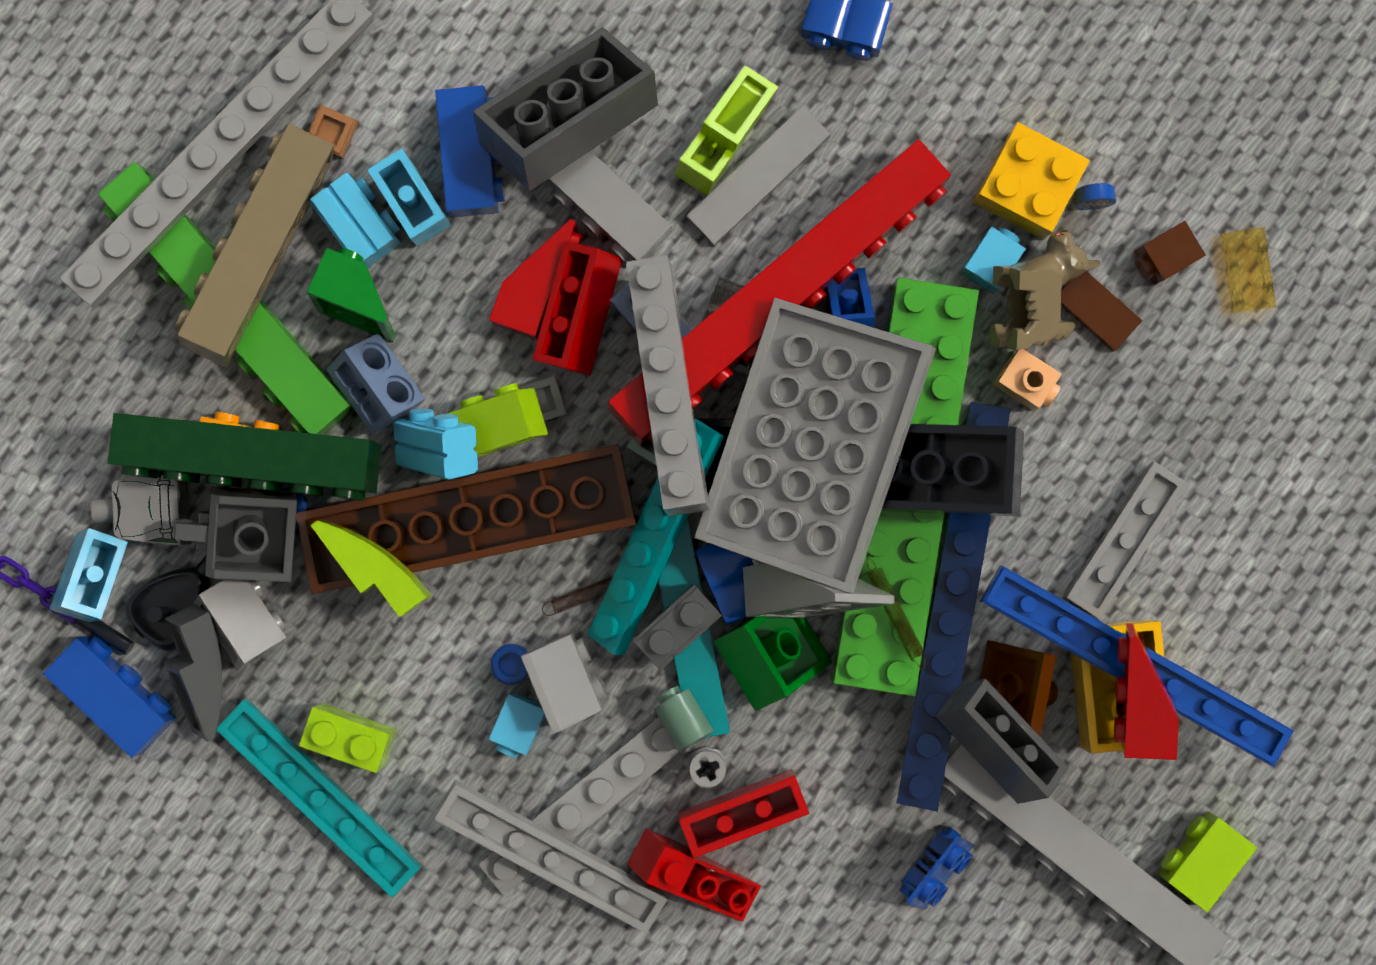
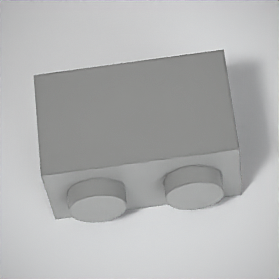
[193,579,286,671]

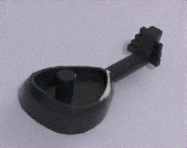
[125,556,210,651]

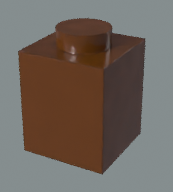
[1134,221,1206,285]

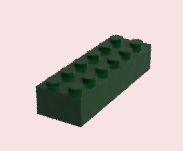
[107,413,382,500]

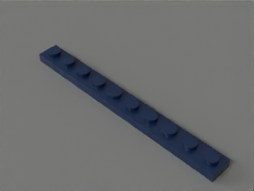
[896,402,1011,812]

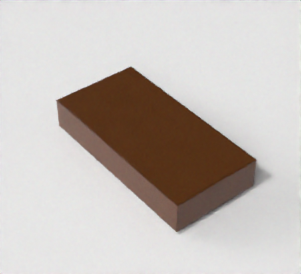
[1061,271,1142,352]

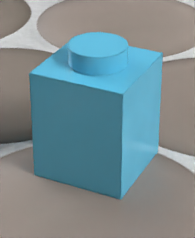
[960,226,1026,294]
[488,691,545,758]

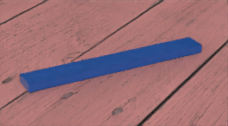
[980,565,1294,767]

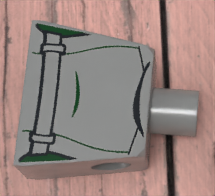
[91,471,191,545]

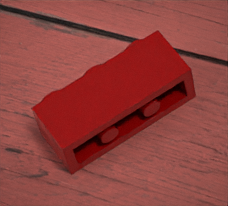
[532,241,622,376]
[679,769,810,859]

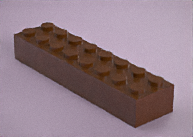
[296,444,637,594]

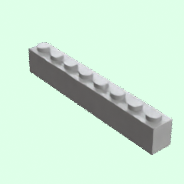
[943,739,1229,965]

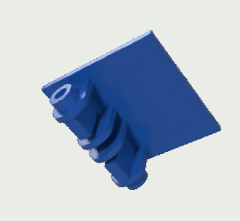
[899,826,974,909]

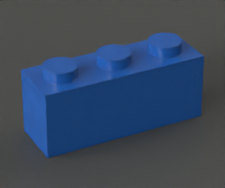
[435,85,505,218]
[43,635,176,758]

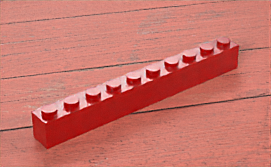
[608,139,951,445]

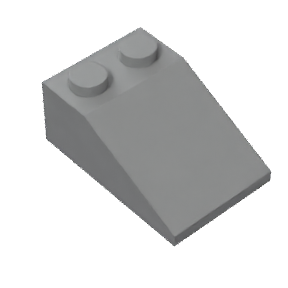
[743,561,894,618]

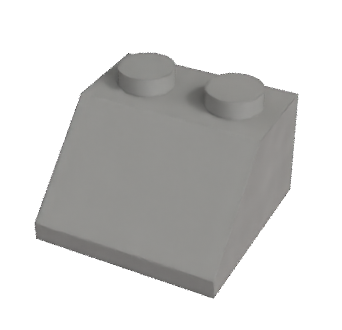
[521,632,607,734]

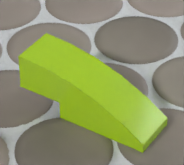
[674,65,778,196]
[311,520,432,617]

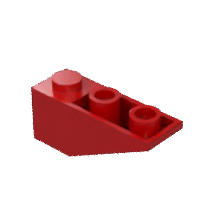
[489,219,582,340]
[1114,623,1179,760]
[627,828,761,922]

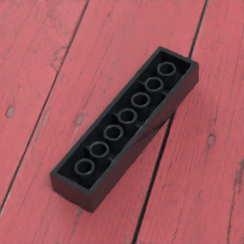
[696,418,1024,517]

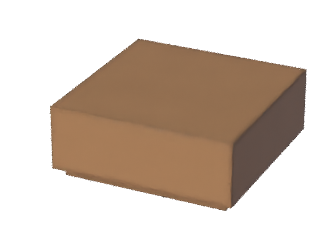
[308,105,359,159]

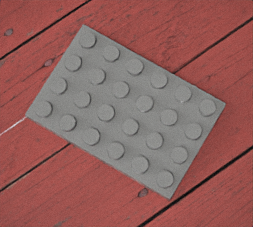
[694,298,936,593]

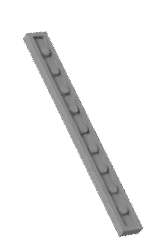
[59,0,373,309]

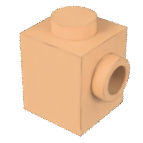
[992,349,1062,411]

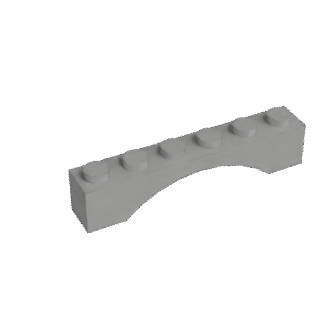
[626,255,710,517]

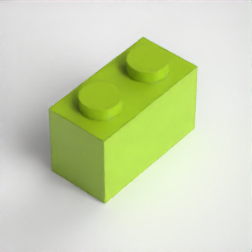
[447,383,548,458]
[299,703,398,773]
[1159,811,1257,913]

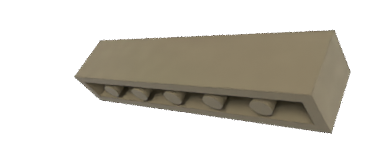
[175,123,334,367]

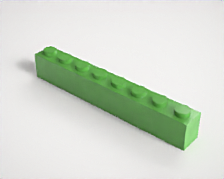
[98,161,354,435]

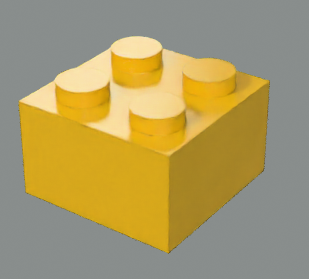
[973,122,1090,239]

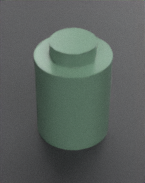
[654,686,714,752]

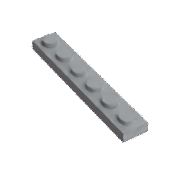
[478,717,680,896]
[434,780,668,934]

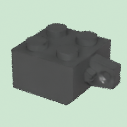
[174,486,297,582]

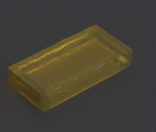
[1221,227,1276,314]

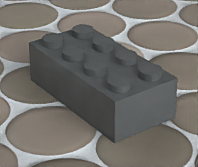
[473,27,658,191]

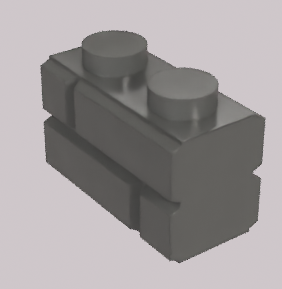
[633,584,722,671]

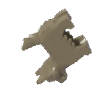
[990,230,1100,350]

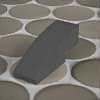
[164,604,222,742]

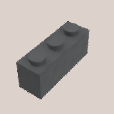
[935,679,1069,804]

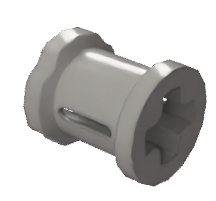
[689,746,726,788]

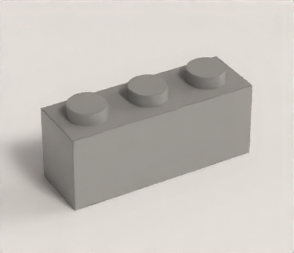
[549,151,672,264]

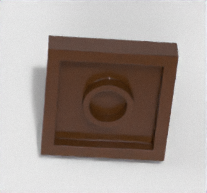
[980,640,1058,737]

